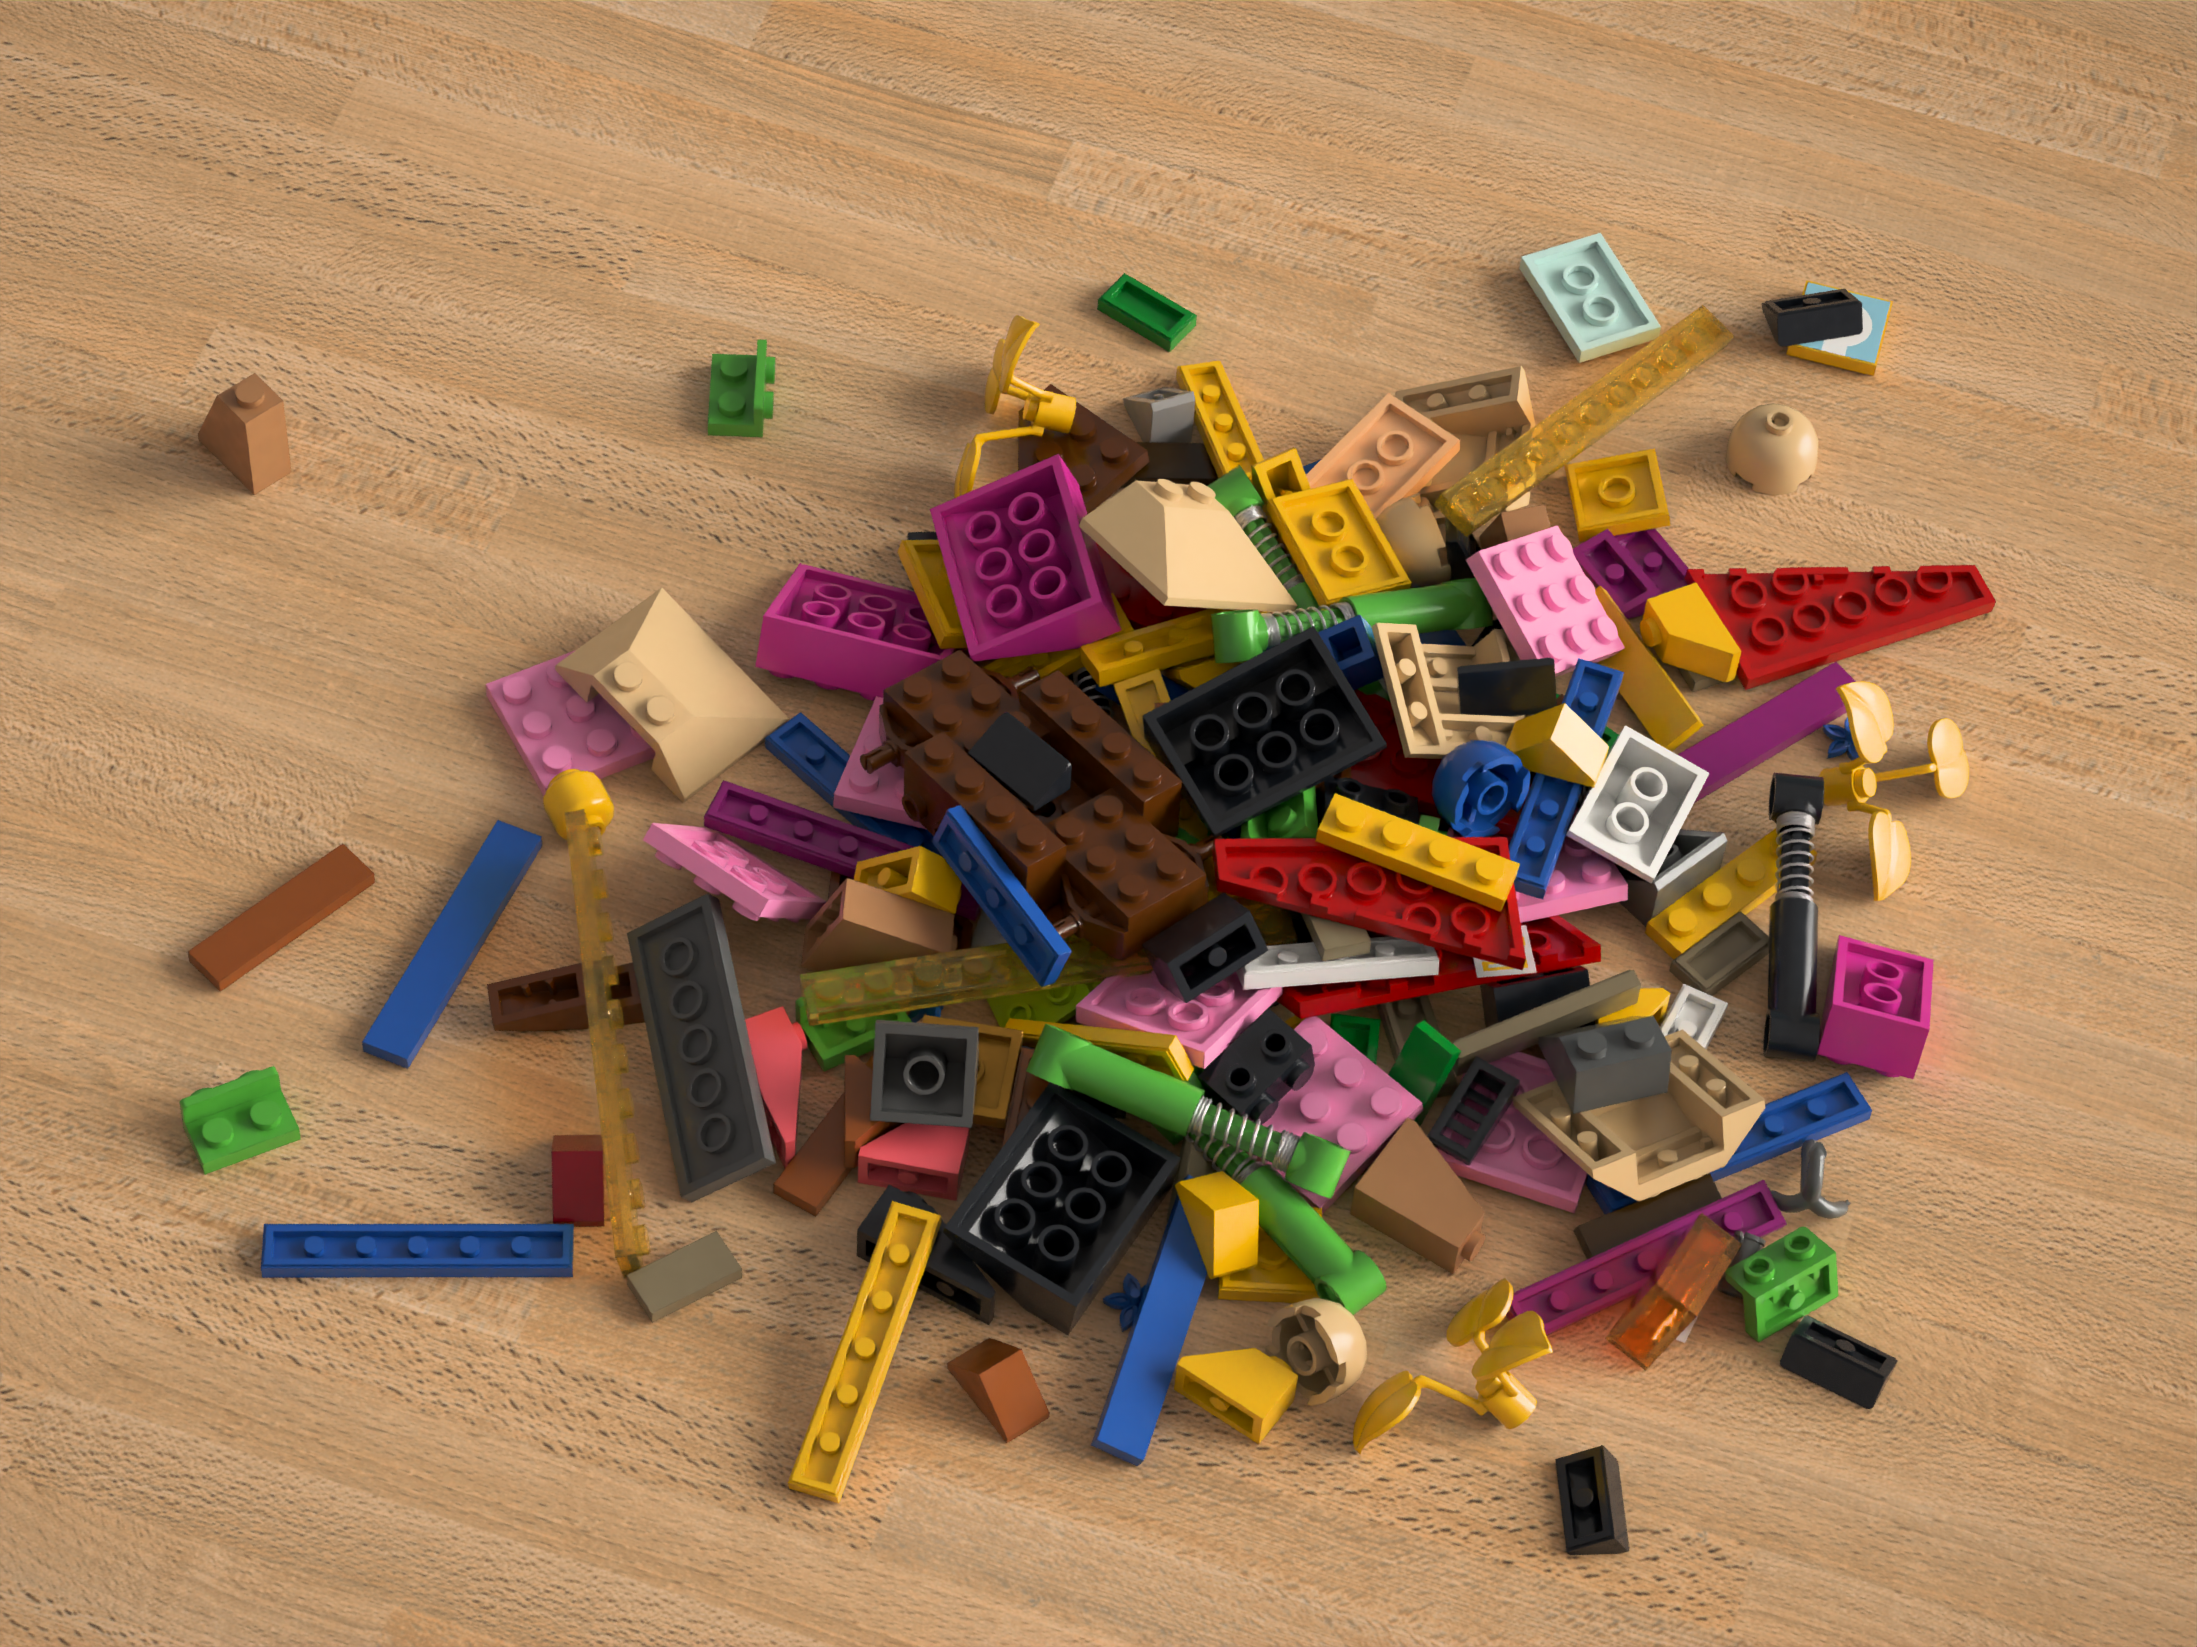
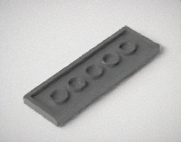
[627,893,776,1202]

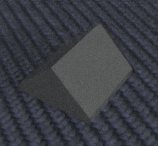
[1615,829,1727,927]
[870,1020,979,1128]

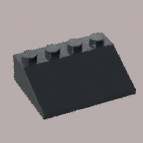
[1143,626,1387,838]
[943,1082,1181,1335]

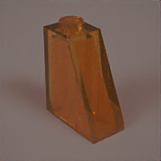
[1605,1213,1742,1371]

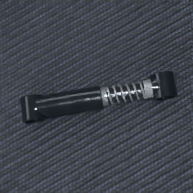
[1763,773,1824,1062]

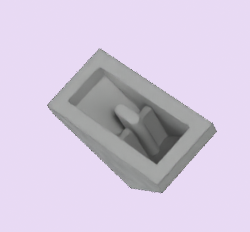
[1123,387,1195,443]

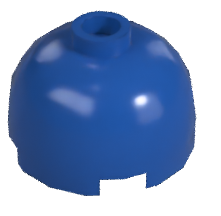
[1431,740,1531,837]

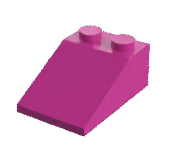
[1817,935,1934,1079]

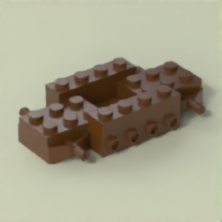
[860,650,1222,961]

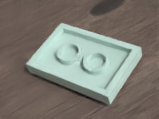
[1519,233,1661,363]

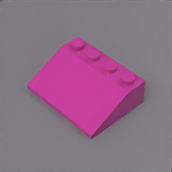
[930,454,1121,662]
[755,563,966,701]

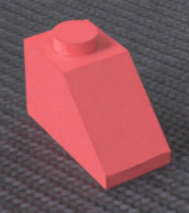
[858,1123,970,1201]

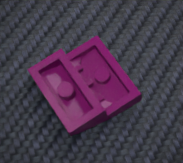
[1573,528,1689,619]

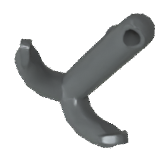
[1769,1139,1851,1219]

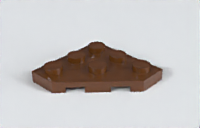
[1018,384,1150,514]

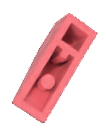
[745,1006,808,1168]

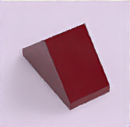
[551,1135,605,1227]

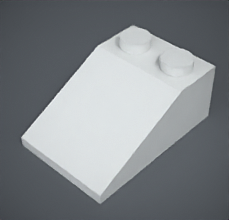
[1566,725,1709,883]

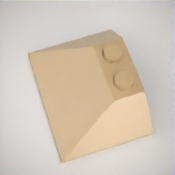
[1395,366,1537,525]
[1079,479,1298,613]
[555,588,790,803]
[1371,623,1534,759]
[1513,1029,1765,1202]

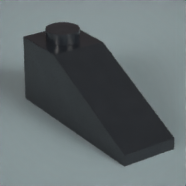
[857,1185,996,1325]

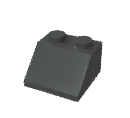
[1538,1016,1672,1114]

